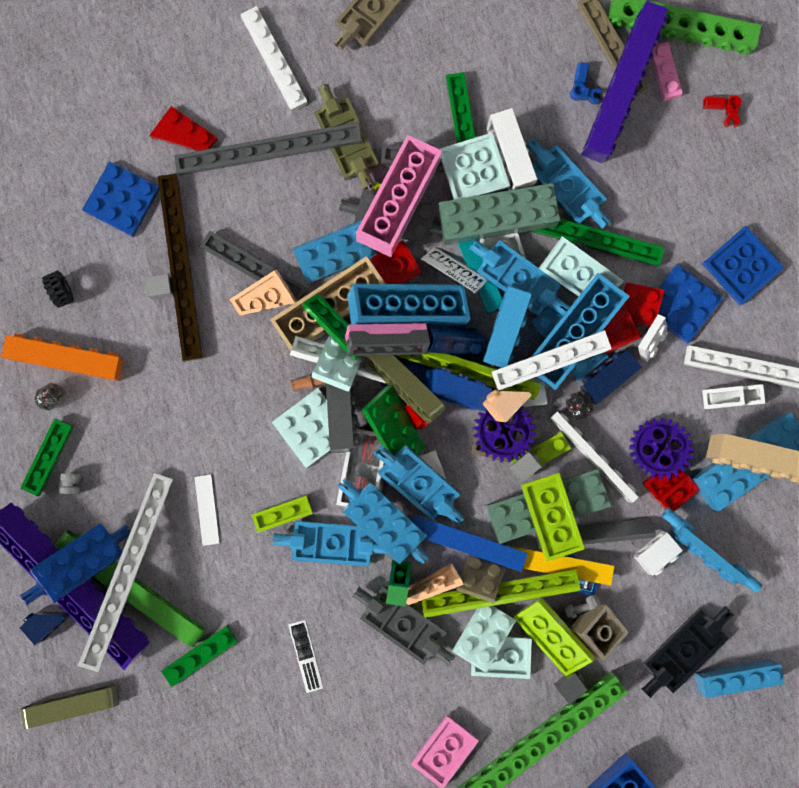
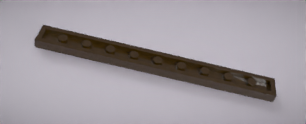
[158,173,203,362]

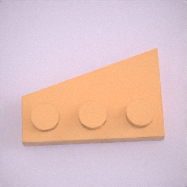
[230,269,297,315]
[406,563,464,605]

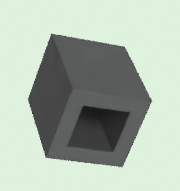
[554,672,587,705]

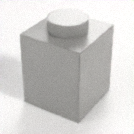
[143,274,174,300]
[509,452,541,482]

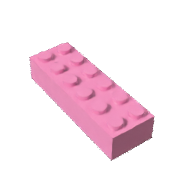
[356,135,442,257]

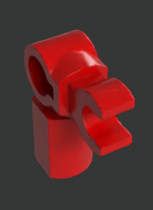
[703,95,742,127]

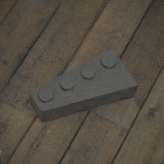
[326,378,359,454]

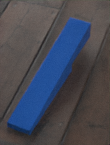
[413,515,528,572]

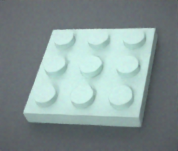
[440,132,510,200]
[272,388,330,468]

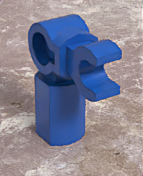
[570,62,602,105]

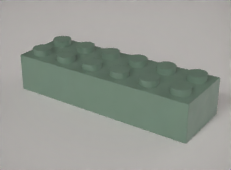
[438,183,560,245]
[485,469,611,544]

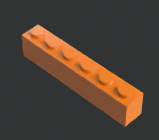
[1,333,125,381]

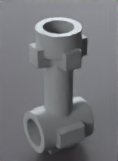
[564,595,602,620]

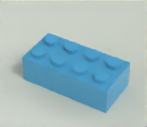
[483,285,534,368]

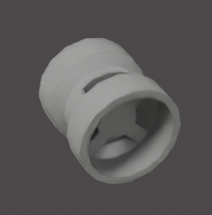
[59,474,81,494]

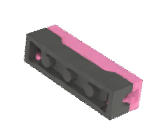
[345,323,430,356]

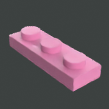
[651,42,683,101]

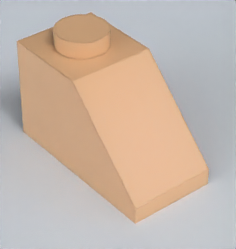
[482,390,532,422]

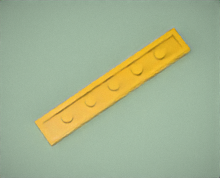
[506,545,614,585]

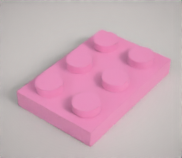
[411,715,479,788]

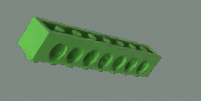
[607,0,761,55]

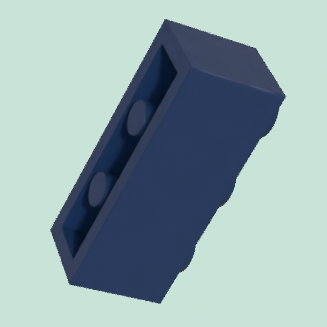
[426,324,486,356]
[580,350,642,405]

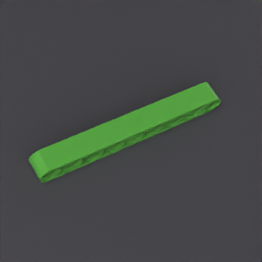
[55,530,206,647]

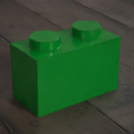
[386,560,411,607]

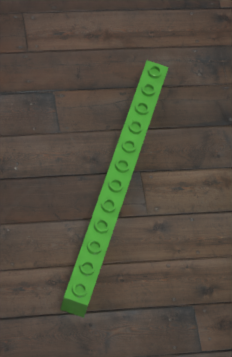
[457,671,628,788]

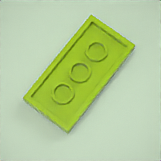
[521,473,585,561]
[513,597,595,676]

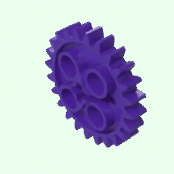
[472,405,536,463]
[629,417,695,480]

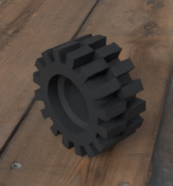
[42,270,74,308]

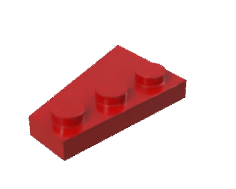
[149,106,218,151]

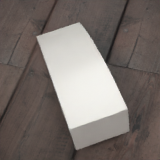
[702,384,765,409]

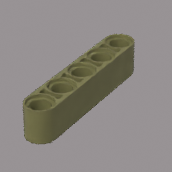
[364,355,445,423]
[20,684,119,729]

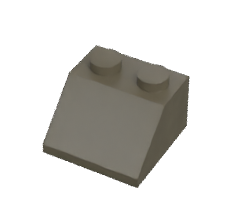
[570,604,629,662]

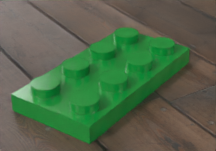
[362,386,426,455]

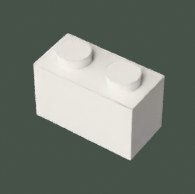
[633,531,683,576]

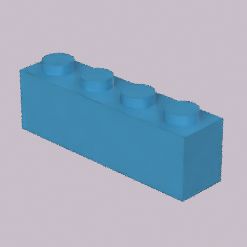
[695,659,785,698]

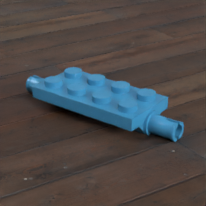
[526,138,611,229]
[469,239,570,316]
[375,445,464,525]
[337,478,429,565]
[661,508,763,593]
[273,521,389,566]

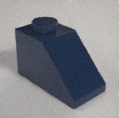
[19,611,70,646]

